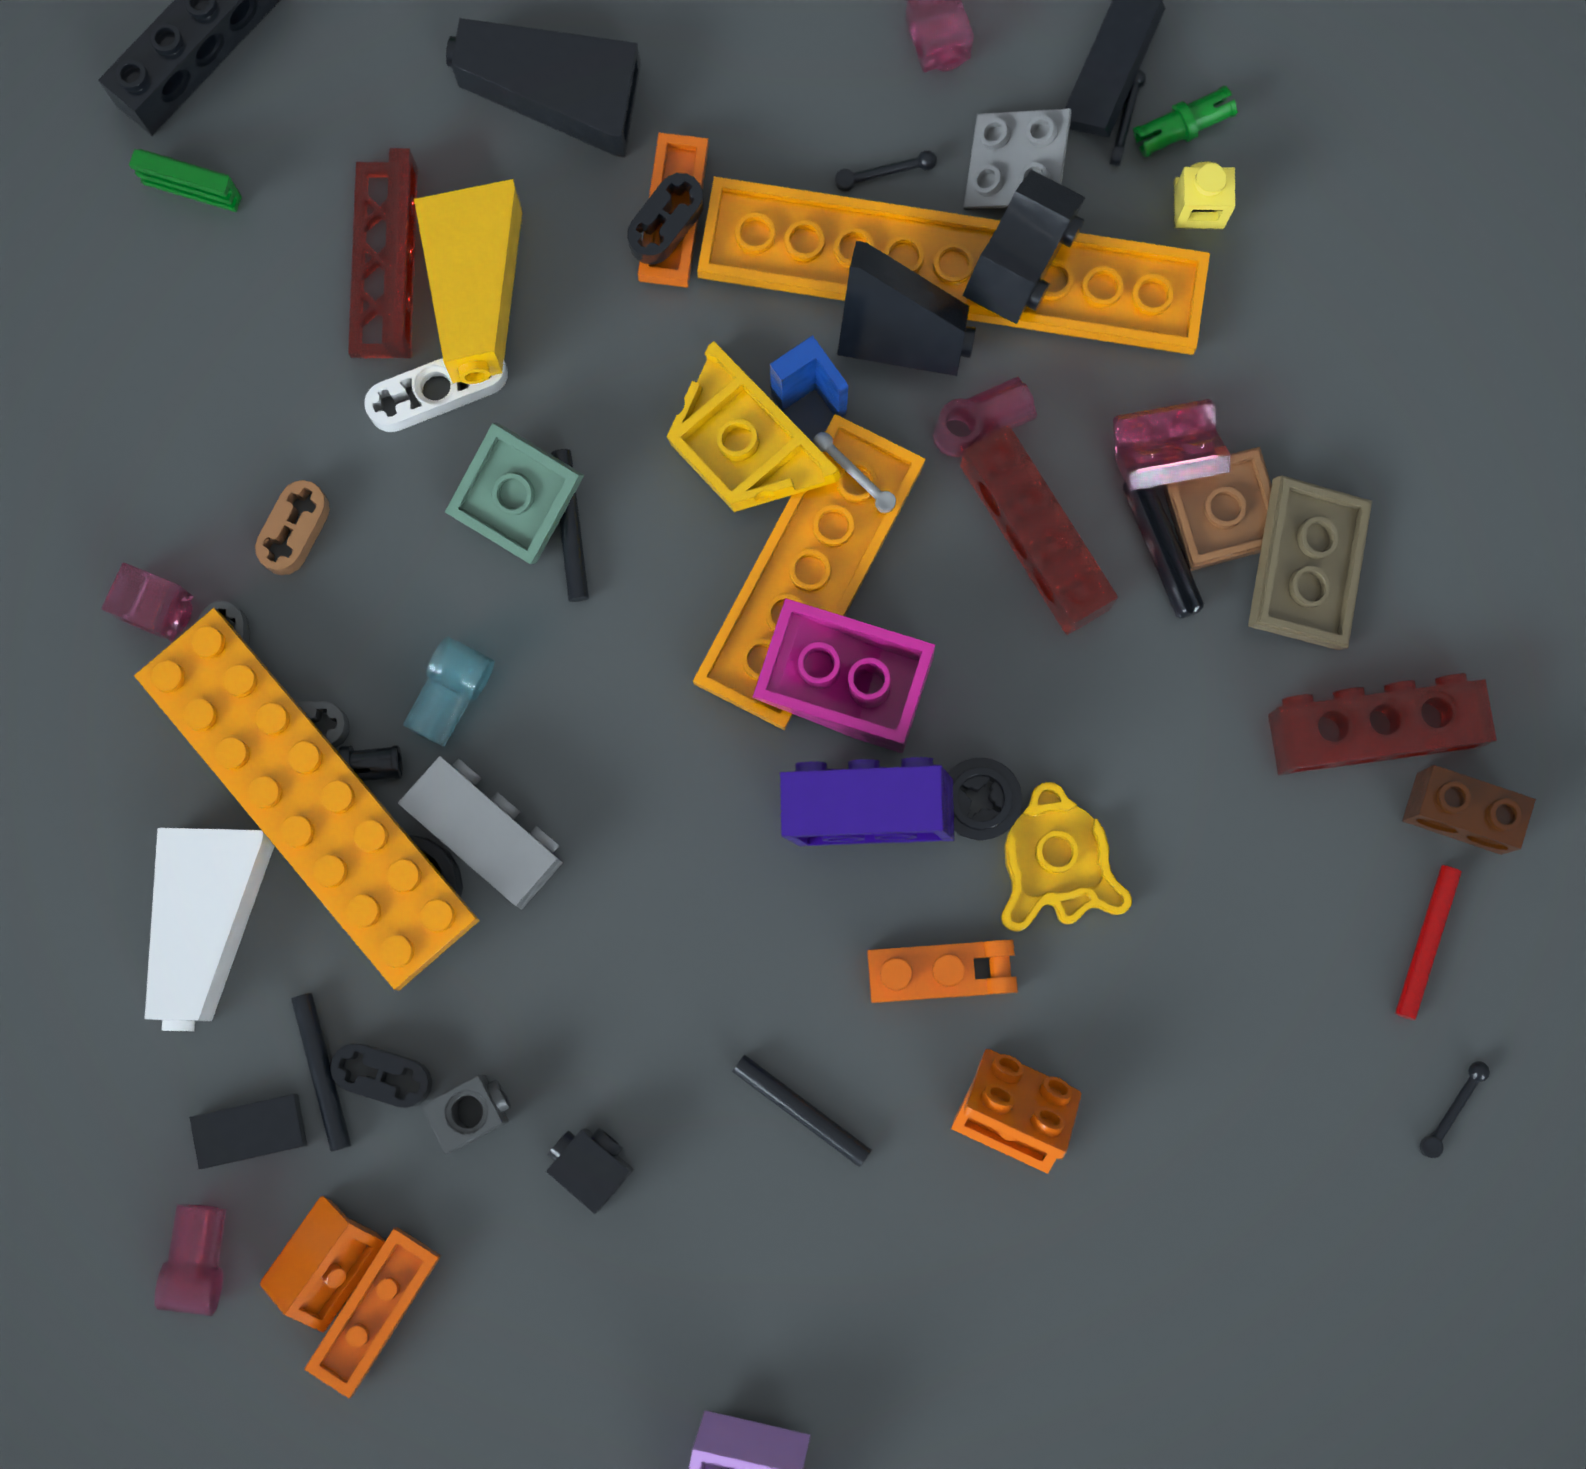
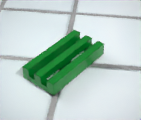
[129,148,242,212]

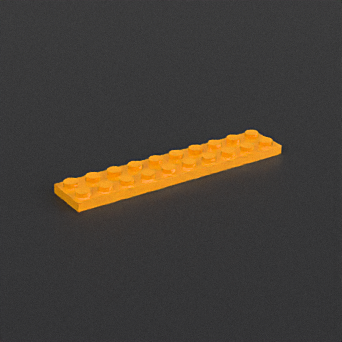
[697,176,1210,355]

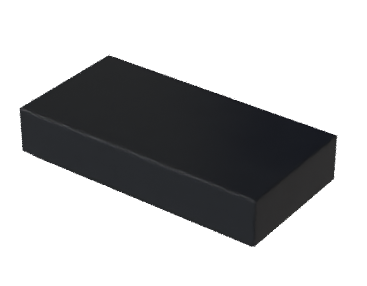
[189,1094,307,1170]

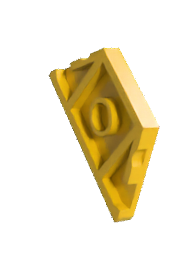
[667,341,841,512]

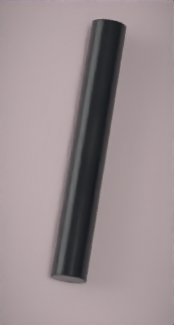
[551,449,589,602]
[291,993,351,1152]
[732,1055,872,1167]

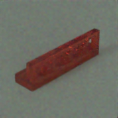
[348,148,418,358]

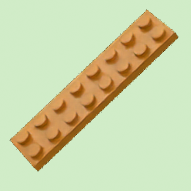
[134,608,480,991]

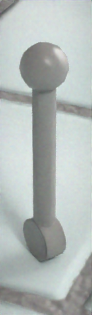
[813,432,896,513]

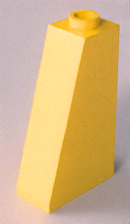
[414,179,522,384]

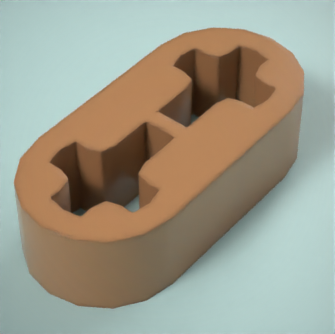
[255,480,330,575]

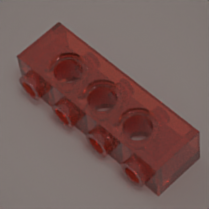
[960,424,1118,635]
[1268,673,1497,775]

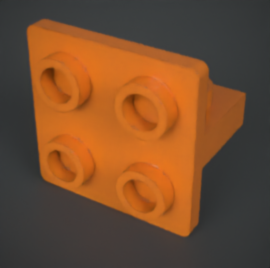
[951,1049,1082,1174]

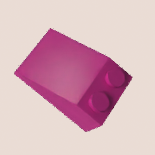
[753,598,935,753]

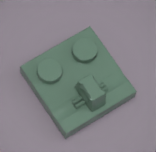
[445,423,585,564]

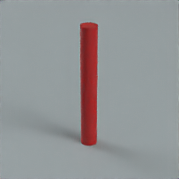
[1395,865,1462,1020]

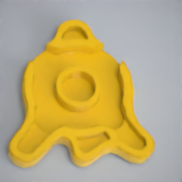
[1001,782,1132,932]

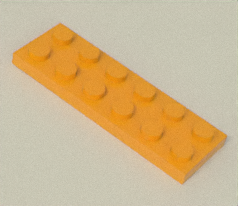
[693,414,926,731]

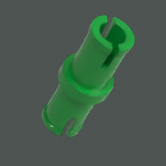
[1133,85,1237,158]

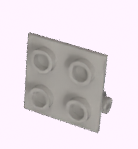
[964,109,1072,209]

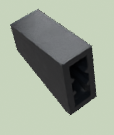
[837,241,976,376]

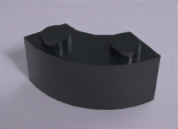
[963,169,1085,324]

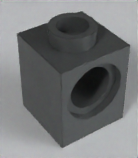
[421,1075,511,1154]

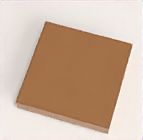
[1160,446,1272,571]

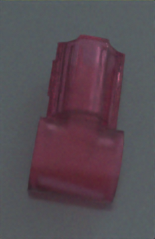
[933,377,1037,457]
[155,1204,227,1316]

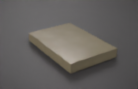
[1248,475,1372,650]

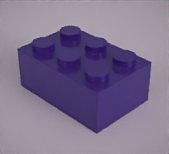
[780,757,955,846]

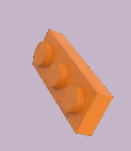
[638,132,709,288]
[304,1227,442,1399]

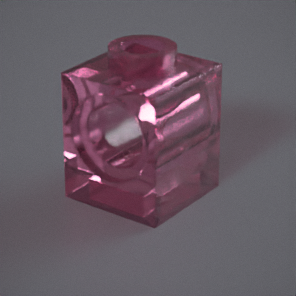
[905,0,974,73]
[101,562,193,642]

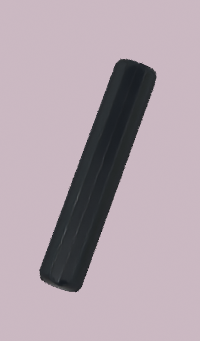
[1122,473,1204,618]

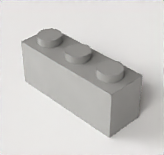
[398,756,563,910]

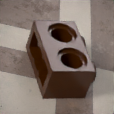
[1402,765,1536,855]

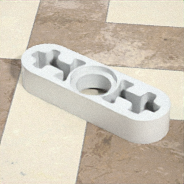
[364,358,508,432]

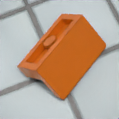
[260,1196,385,1333]

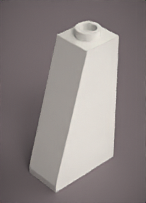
[145,828,274,1031]

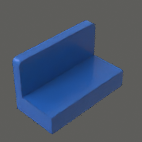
[770,335,849,417]

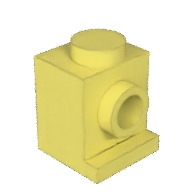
[1174,162,1235,229]

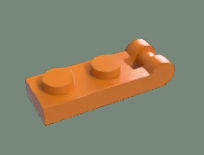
[867,940,1018,1003]

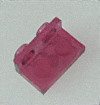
[1113,399,1231,491]

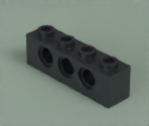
[98,0,281,136]

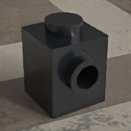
[546,1128,634,1214]

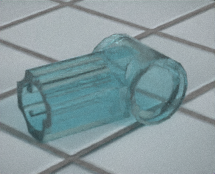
[403,637,495,747]

